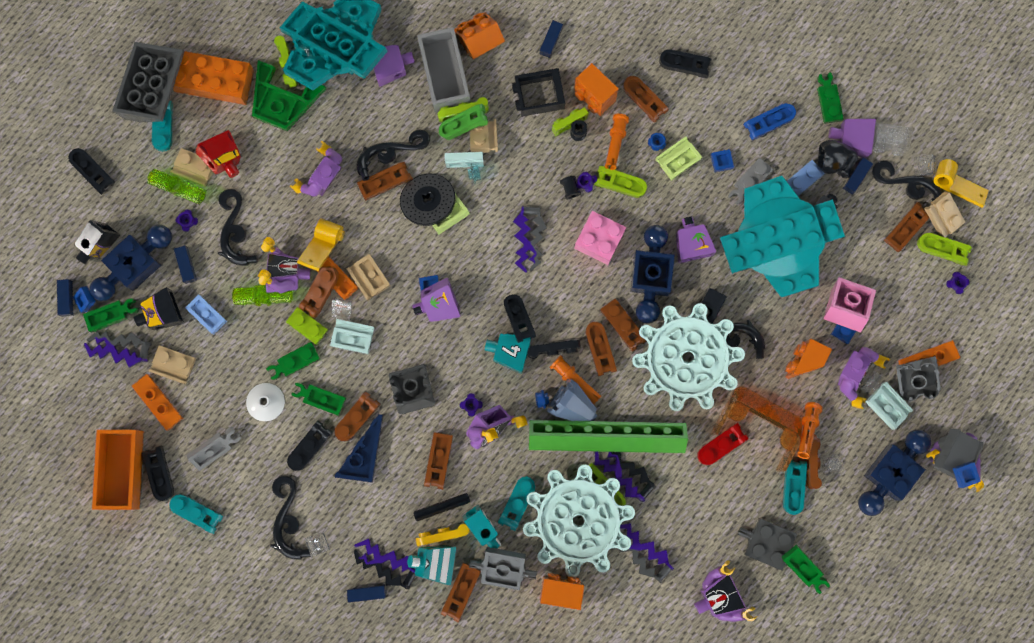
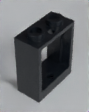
[512,68,566,117]

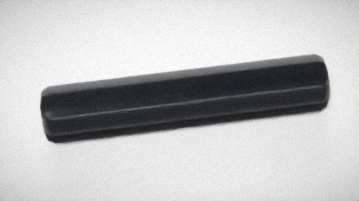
[413,493,470,521]

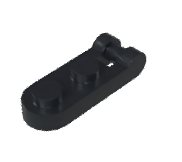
[659,49,712,78]
[68,148,115,195]
[504,294,536,343]
[528,340,581,359]
[287,420,333,471]
[142,445,174,501]

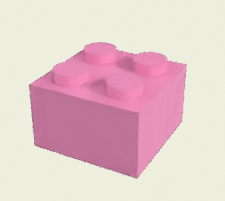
[574,211,626,265]
[824,277,876,332]

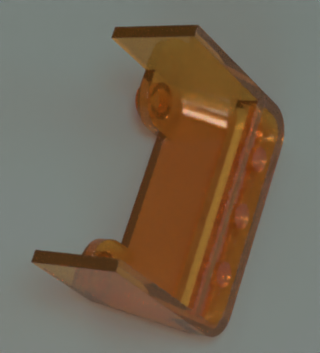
[710,386,803,472]

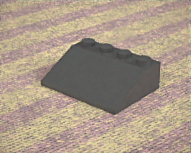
[112,42,185,122]

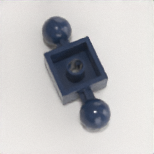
[90,224,172,301]
[630,225,675,324]
[858,429,931,516]

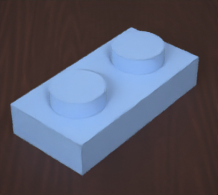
[787,160,825,196]
[185,294,227,335]

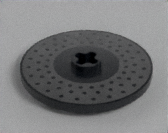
[400,173,456,226]

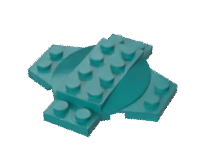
[279,0,388,90]
[720,176,845,298]

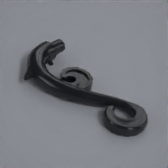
[356,130,430,181]
[872,160,944,201]
[218,189,258,266]
[726,320,766,359]
[270,476,312,560]

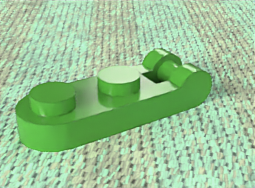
[439,104,488,140]

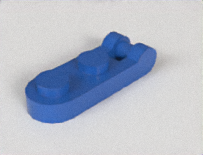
[743,103,796,141]

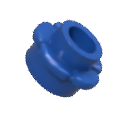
[648,133,666,151]
[535,390,549,409]

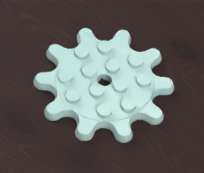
[632,303,745,411]
[523,464,635,577]

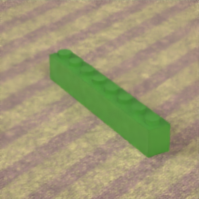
[529,420,688,453]

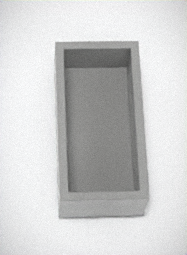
[417,27,471,112]

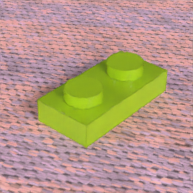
[552,107,589,136]
[286,307,328,345]

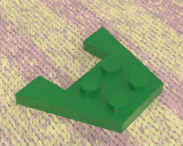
[252,60,326,131]

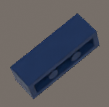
[539,20,563,58]
[842,157,873,195]
[174,245,197,284]
[57,279,74,317]
[347,585,386,603]

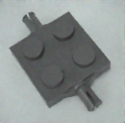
[737,518,797,571]
[469,547,537,590]

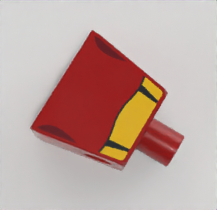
[196,130,241,178]

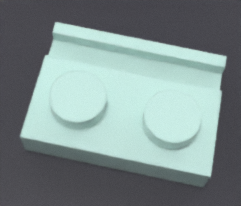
[445,152,484,168]
[330,319,375,354]
[865,382,913,430]

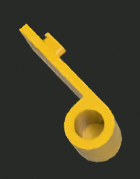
[934,159,989,208]
[297,218,345,271]

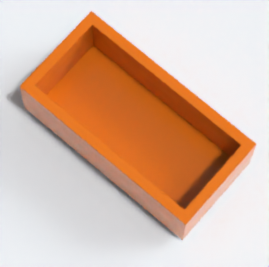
[173,51,254,105]
[92,430,144,510]

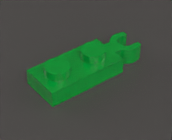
[817,72,844,124]
[83,298,139,333]
[266,342,320,380]
[291,383,346,416]
[782,544,830,594]

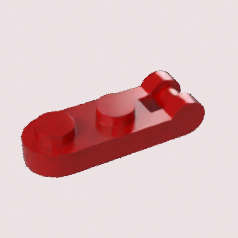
[697,422,749,465]

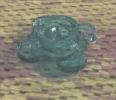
[467,163,481,184]

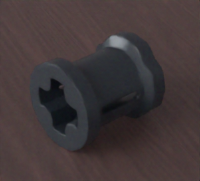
[570,120,587,141]
[560,176,581,200]

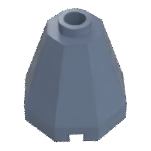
[547,379,597,421]

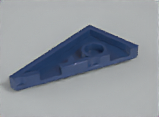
[335,414,383,483]

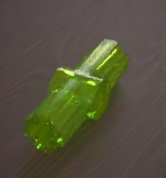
[147,169,206,205]
[232,285,293,306]

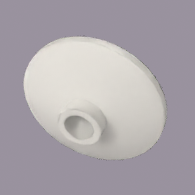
[246,383,285,421]

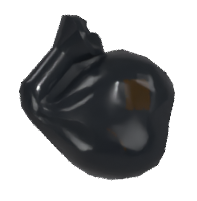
[818,140,858,178]

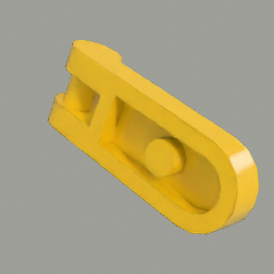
[415,524,470,546]

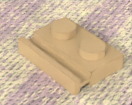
[470,119,498,153]
[170,148,213,187]
[924,192,965,238]
[346,254,391,301]
[149,345,196,384]

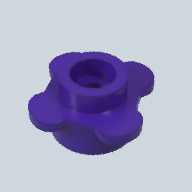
[576,172,597,193]
[175,209,198,232]
[946,272,970,294]
[460,393,483,417]

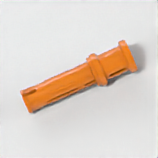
[605,113,629,170]
[549,355,602,404]
[797,402,823,459]

